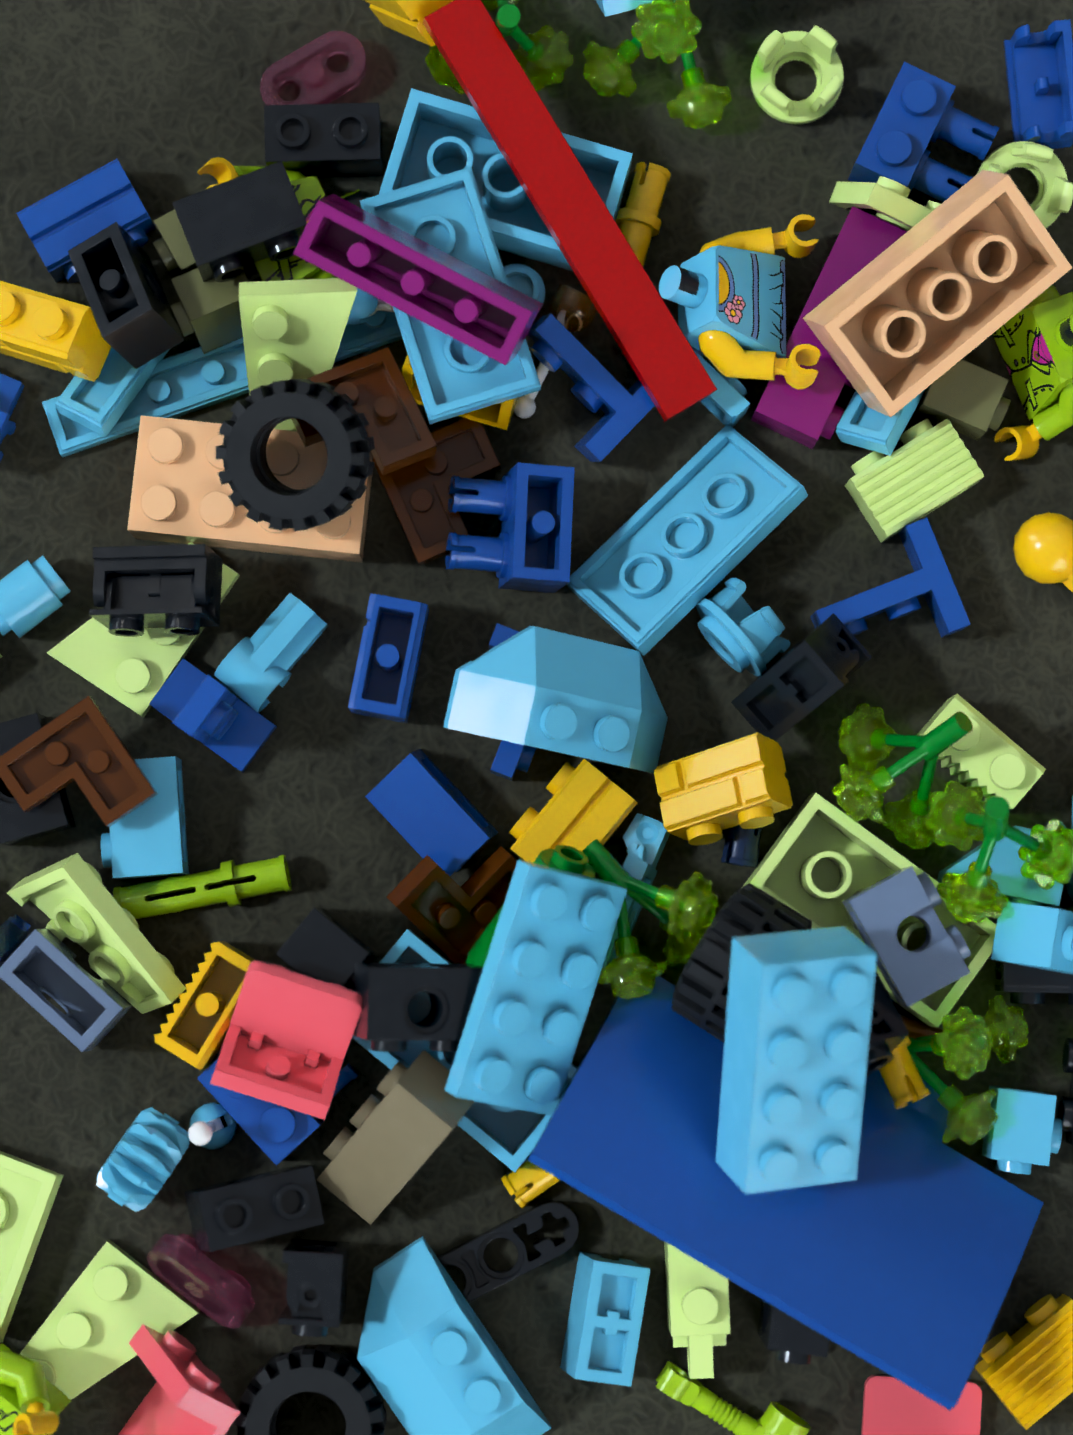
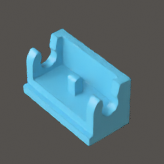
[560,1251,650,1387]

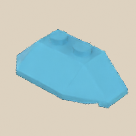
[443,626,668,774]
[357,1236,551,1435]

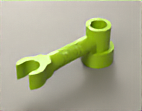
[656,1361,811,1435]

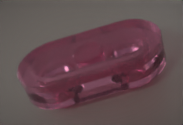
[260,31,367,105]
[147,1234,255,1329]

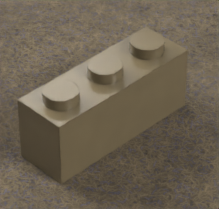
[317,1050,475,1225]

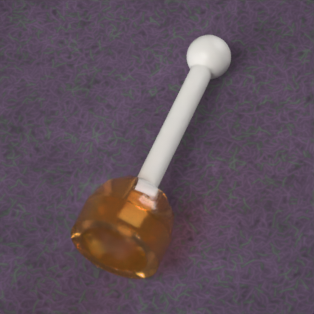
[514,284,597,419]

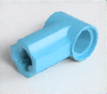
[214,593,328,713]

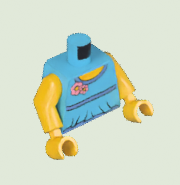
[659,214,821,390]

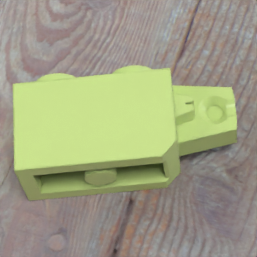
[664,1241,731,1379]

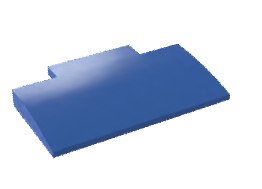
[528,963,1044,1410]

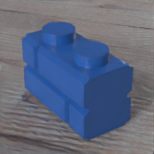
[16,159,156,283]
[348,593,430,723]

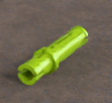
[113,855,292,919]

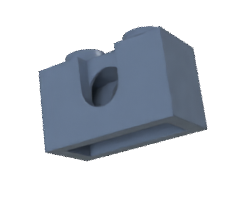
[842,866,971,1007]
[0,929,132,1053]

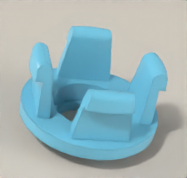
[696,578,790,676]

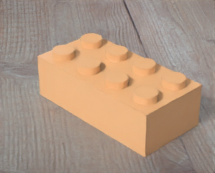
[803,170,1073,417]
[127,415,374,563]

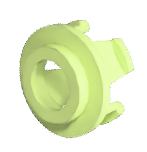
[750,25,844,124]
[977,141,1073,228]

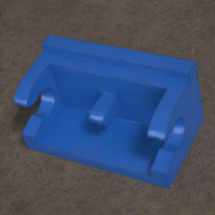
[1004,19,1073,149]
[365,749,498,876]

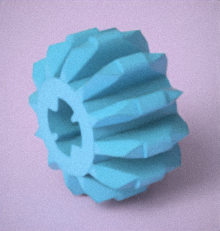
[97,1107,190,1212]

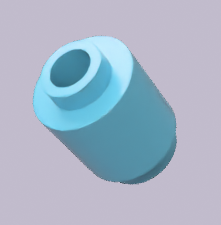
[0,555,71,638]

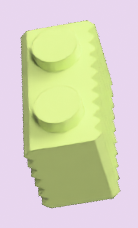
[845,418,984,543]
[917,693,1046,810]

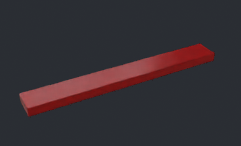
[423,0,717,422]

